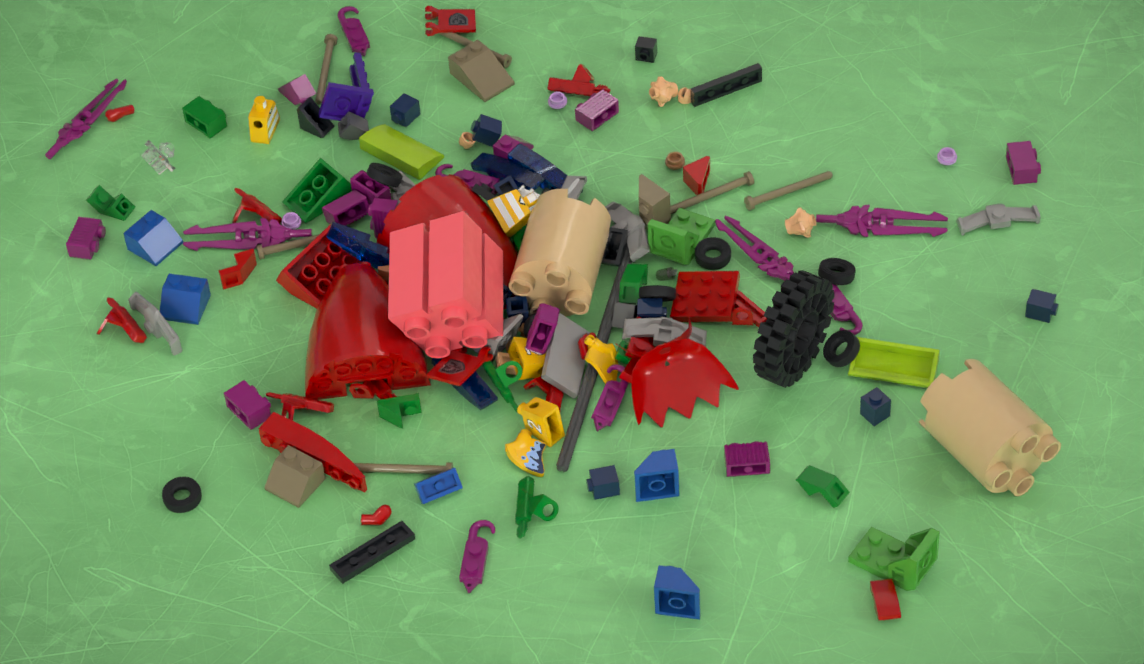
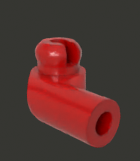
[105,104,135,122]
[578,332,597,360]
[361,504,392,525]

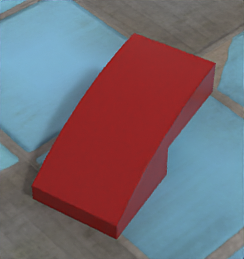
[870,579,901,621]

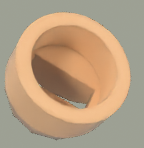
[678,87,691,104]
[459,132,476,149]

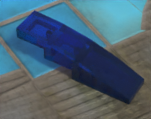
[508,144,583,193]
[470,152,545,191]
[326,221,389,269]
[431,358,498,410]

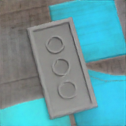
[541,313,590,399]

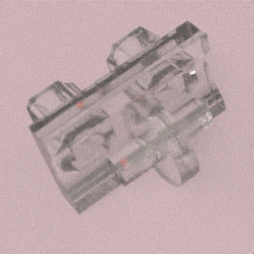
[141,140,176,175]

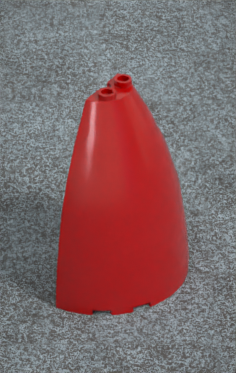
[376,174,518,310]
[305,262,431,400]

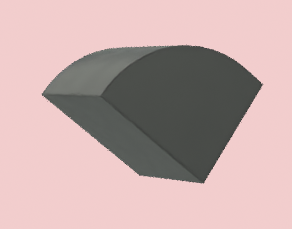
[338,111,369,140]
[611,302,637,328]

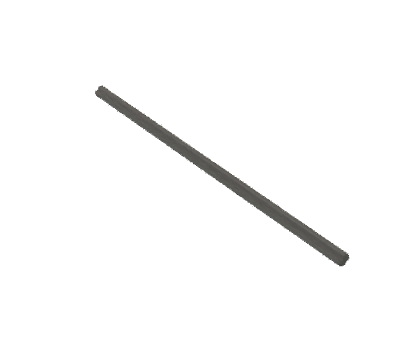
[556,244,632,472]

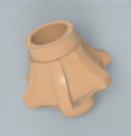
[649,76,678,107]
[785,207,816,238]

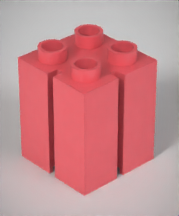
[388,211,503,358]

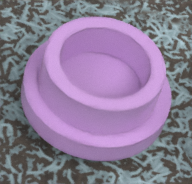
[548,92,567,109]
[937,147,957,165]
[281,212,301,230]

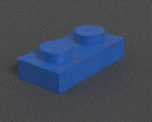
[414,467,463,504]

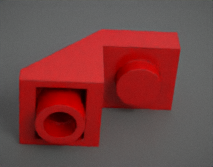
[218,249,257,290]

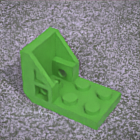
[648,207,715,265]
[848,526,940,591]

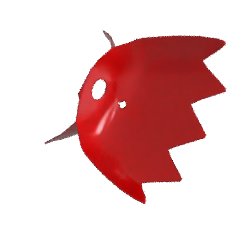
[615,317,739,427]

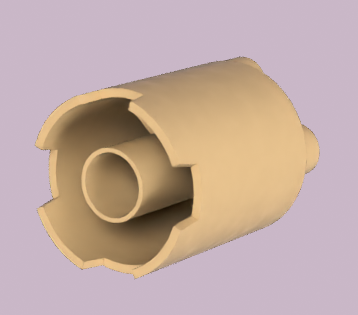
[509,189,611,316]
[918,359,1061,496]

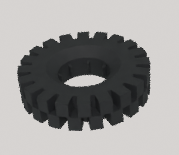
[753,270,835,388]

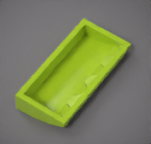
[359,124,444,180]
[848,337,940,388]

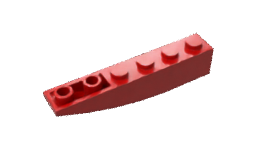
[258,412,367,492]

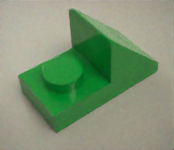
[377,393,422,429]

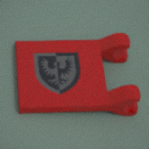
[425,6,476,36]
[426,346,493,386]

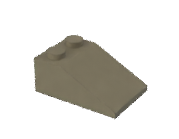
[448,39,515,102]

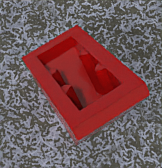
[683,156,710,195]

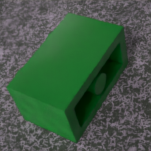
[182,96,227,139]

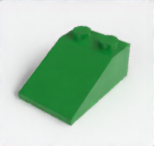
[282,158,352,223]

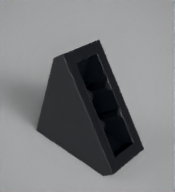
[297,97,335,138]
[601,227,628,267]

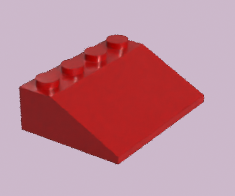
[276,221,378,309]

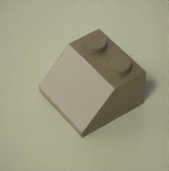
[639,174,671,230]
[265,445,325,508]

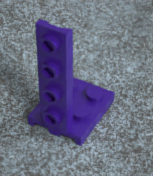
[319,52,374,121]

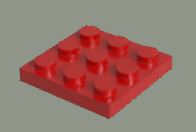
[670,271,740,322]

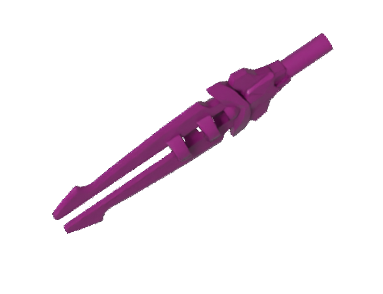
[45,78,127,159]
[816,205,948,237]
[715,215,794,281]
[183,218,312,251]

